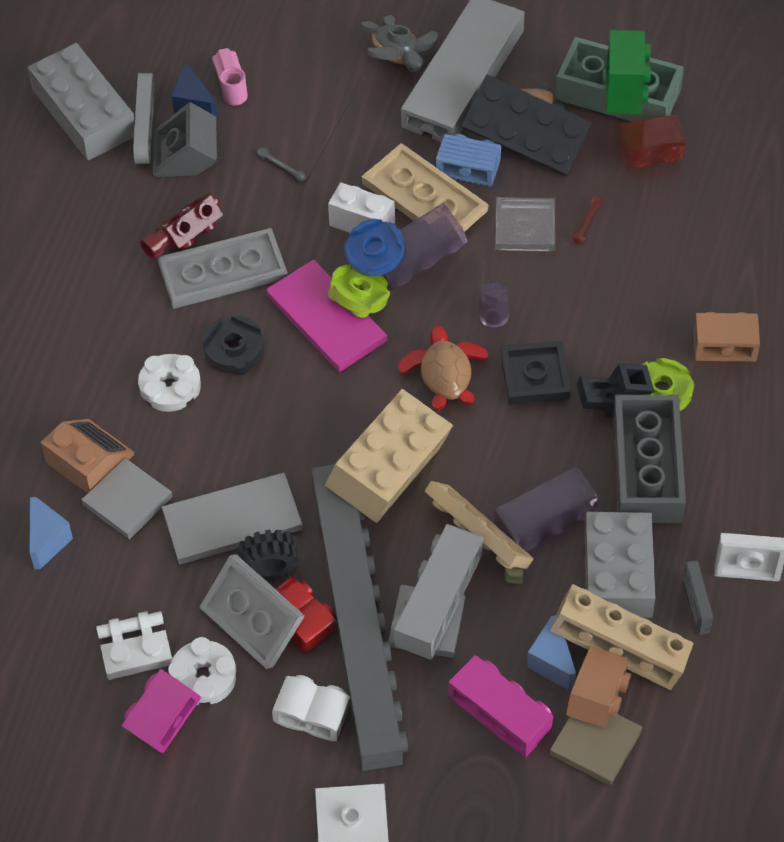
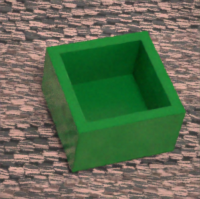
[606,30,651,114]

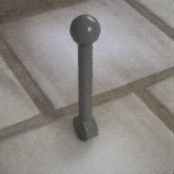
[257,147,306,182]

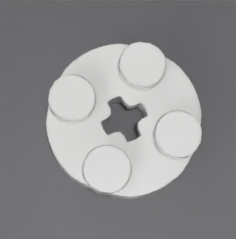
[138,354,201,412]
[168,637,236,705]

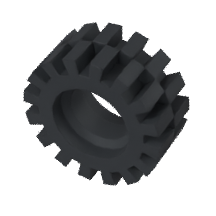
[237,529,299,582]

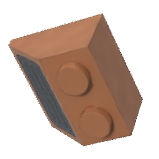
[40,419,134,494]

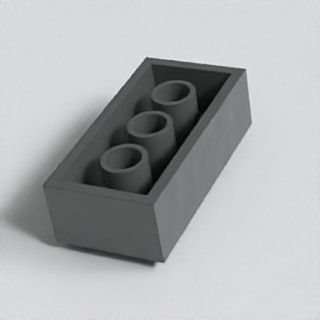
[613,395,686,523]

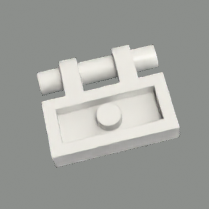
[96,611,172,680]

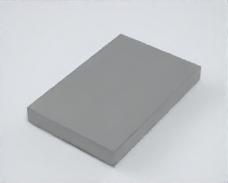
[199,555,305,669]

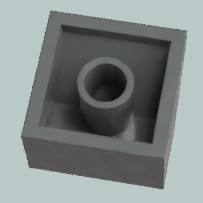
[153,102,217,177]

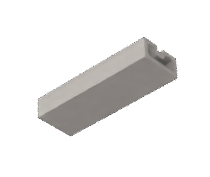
[401,0,525,142]

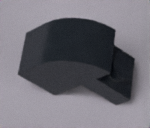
[576,363,654,418]

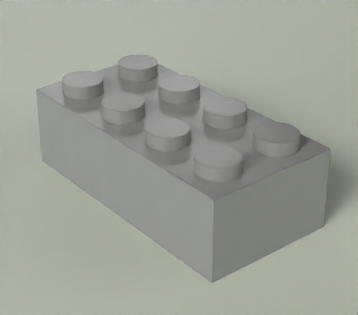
[27,43,135,161]

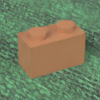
[693,312,760,362]
[566,646,631,728]

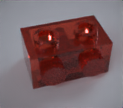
[618,114,686,169]

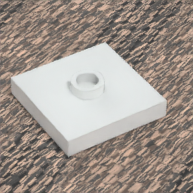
[714,533,784,581]
[315,784,389,842]

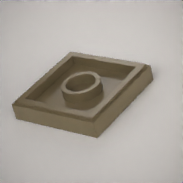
[550,714,642,786]

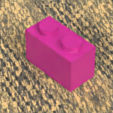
[122,669,201,753]

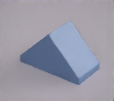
[30,497,73,569]
[527,615,576,690]

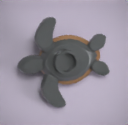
[361,15,439,72]

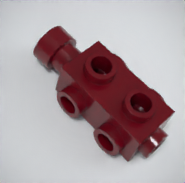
[139,193,223,260]

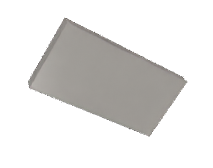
[157,228,288,309]
[162,473,303,565]

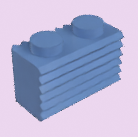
[436,134,501,187]

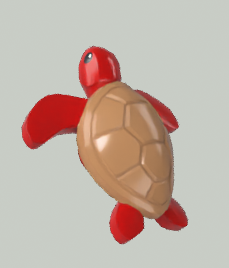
[398,325,488,411]

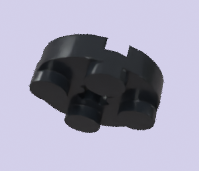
[203,316,264,375]

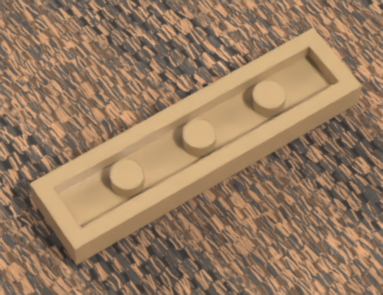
[425,481,534,569]

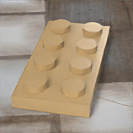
[362,143,488,246]

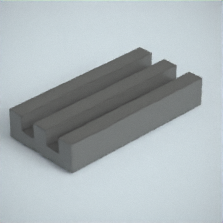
[683,560,714,635]

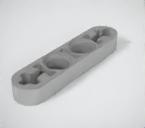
[133,73,155,164]

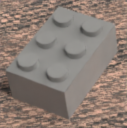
[584,512,655,618]

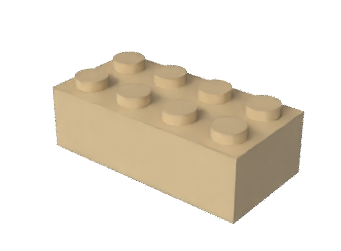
[325,389,453,523]

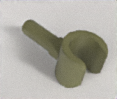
[505,567,523,584]

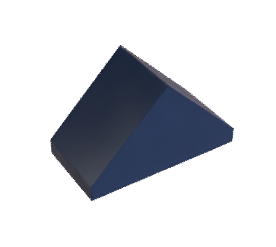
[172,64,218,120]

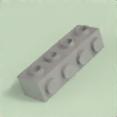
[391,524,483,660]

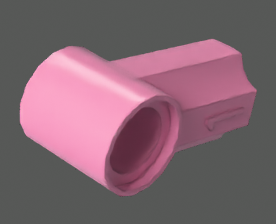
[212,48,248,106]

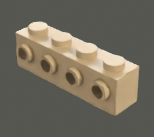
[550,584,694,690]

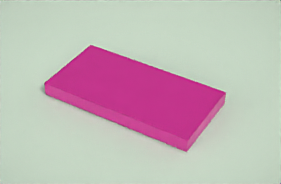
[266,259,387,372]

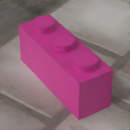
[448,655,553,758]

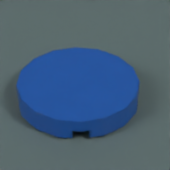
[344,219,405,277]

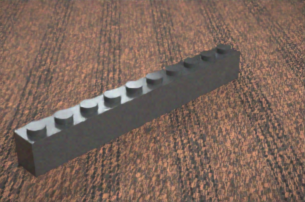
[312,464,408,771]

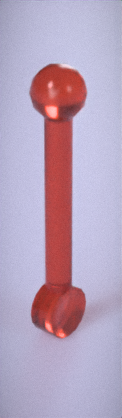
[572,196,603,243]

